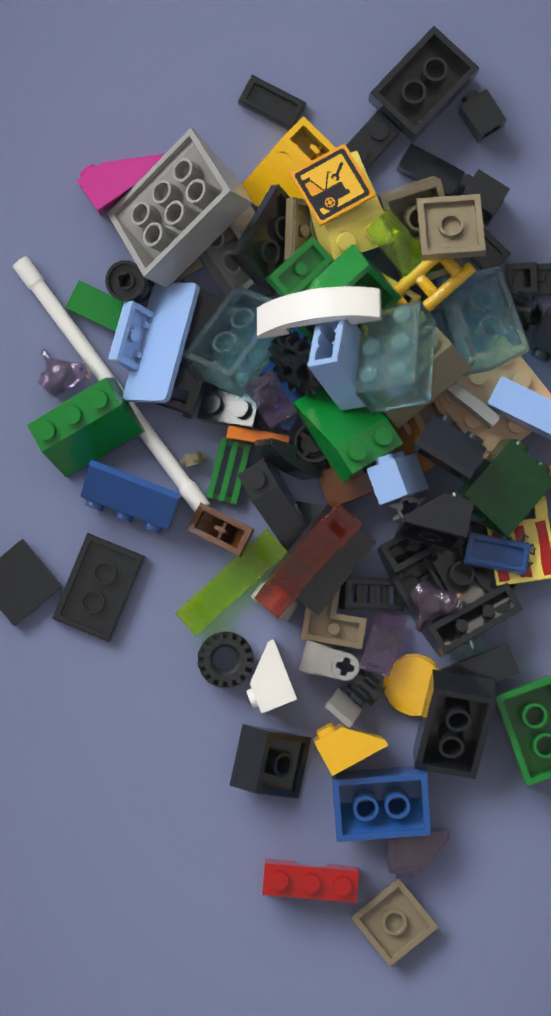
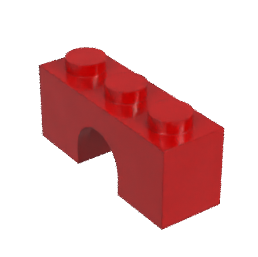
[262,859,359,903]

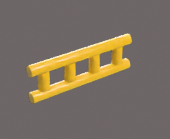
[371,259,477,354]

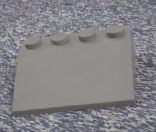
[107,128,253,288]

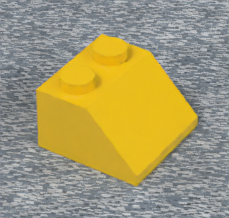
[313,722,388,776]

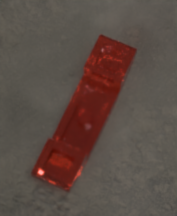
[254,503,363,618]

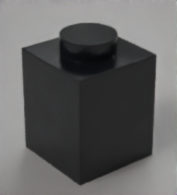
[458,89,506,143]

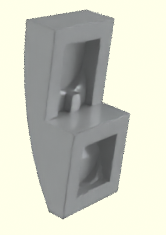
[324,687,363,728]

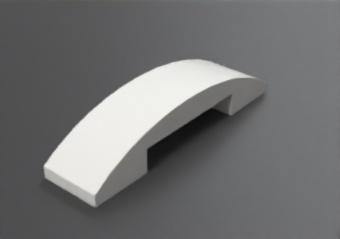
[257,287,382,339]

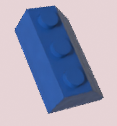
[80,460,182,534]
[331,766,431,842]

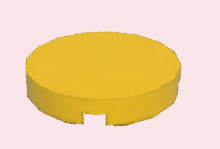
[383,654,442,716]

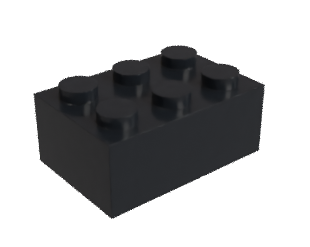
[369,26,479,143]
[413,669,497,779]

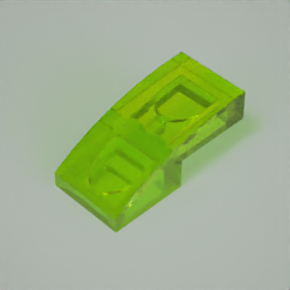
[365,209,422,276]

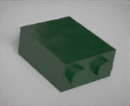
[457,438,551,537]

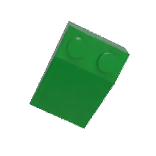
[292,388,403,483]

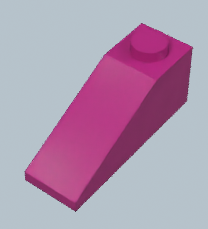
[77,153,165,216]

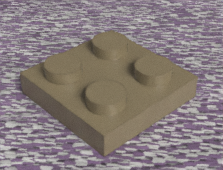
[417,194,486,261]
[350,877,438,967]

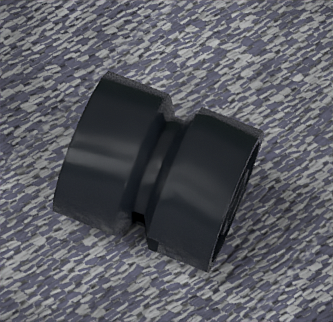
[105,260,154,304]
[293,424,327,465]

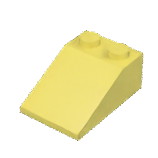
[309,151,392,261]

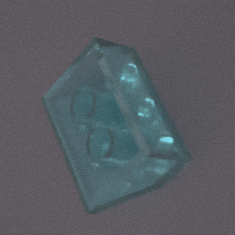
[437,266,530,376]

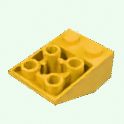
[242,116,335,208]

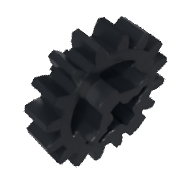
[268,331,323,397]

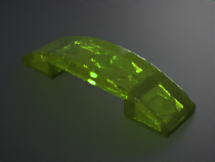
[175,529,288,636]

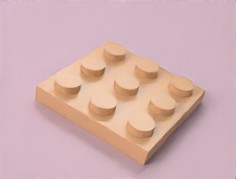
[438,336,551,460]

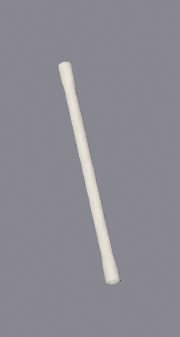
[12,256,210,513]

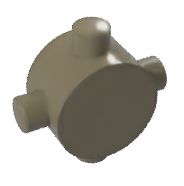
[180,451,207,467]

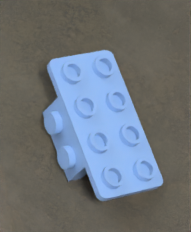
[108,282,200,403]

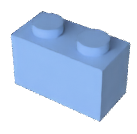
[366,451,429,505]

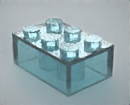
[183,285,294,398]
[355,301,436,413]

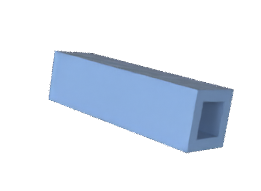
[487,376,551,440]

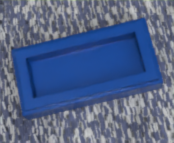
[463,532,531,576]

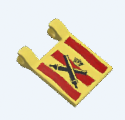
[486,495,551,587]

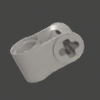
[299,640,361,681]

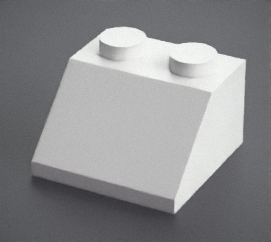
[246,639,297,713]

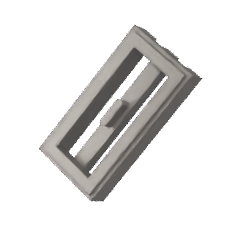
[444,381,500,429]

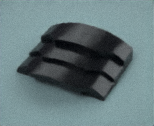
[377,521,523,658]

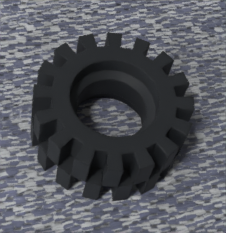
[197,631,254,688]

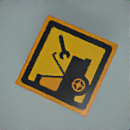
[289,143,376,226]

